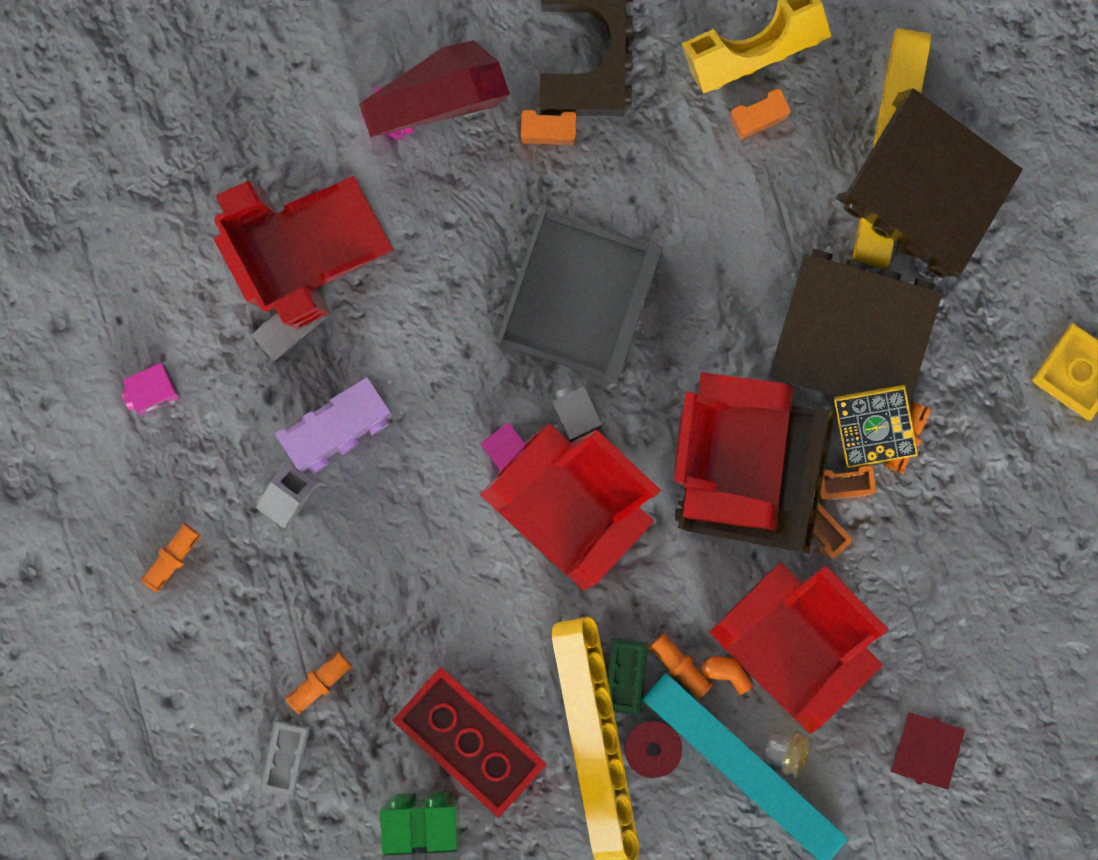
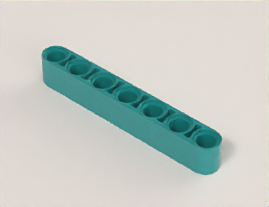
[642,673,849,860]

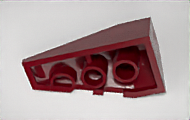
[359,40,510,138]

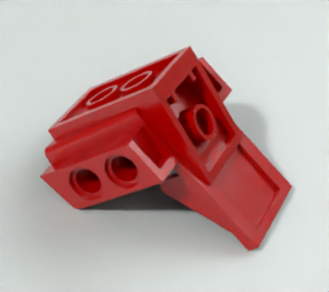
[213,176,394,330]
[672,372,794,530]
[479,423,661,591]
[709,562,888,734]

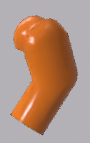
[701,656,754,695]

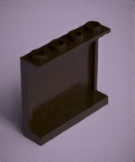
[836,88,1023,278]
[767,249,943,405]
[675,405,836,554]

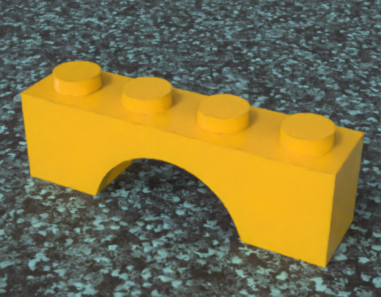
[681,0,832,93]

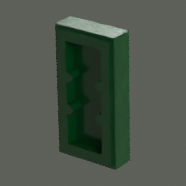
[607,638,649,715]

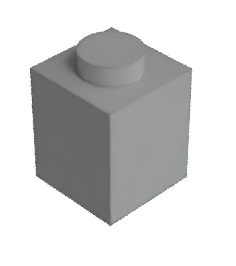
[552,384,602,442]
[256,463,316,528]

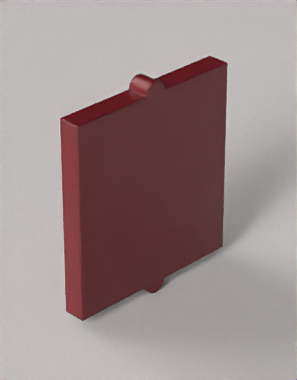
[891,712,965,790]

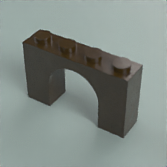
[540,0,633,116]

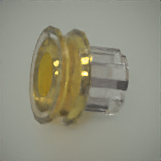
[765,731,812,780]

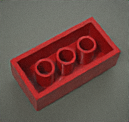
[392,666,547,819]

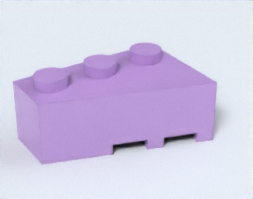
[274,377,392,475]

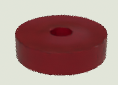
[625,721,682,779]

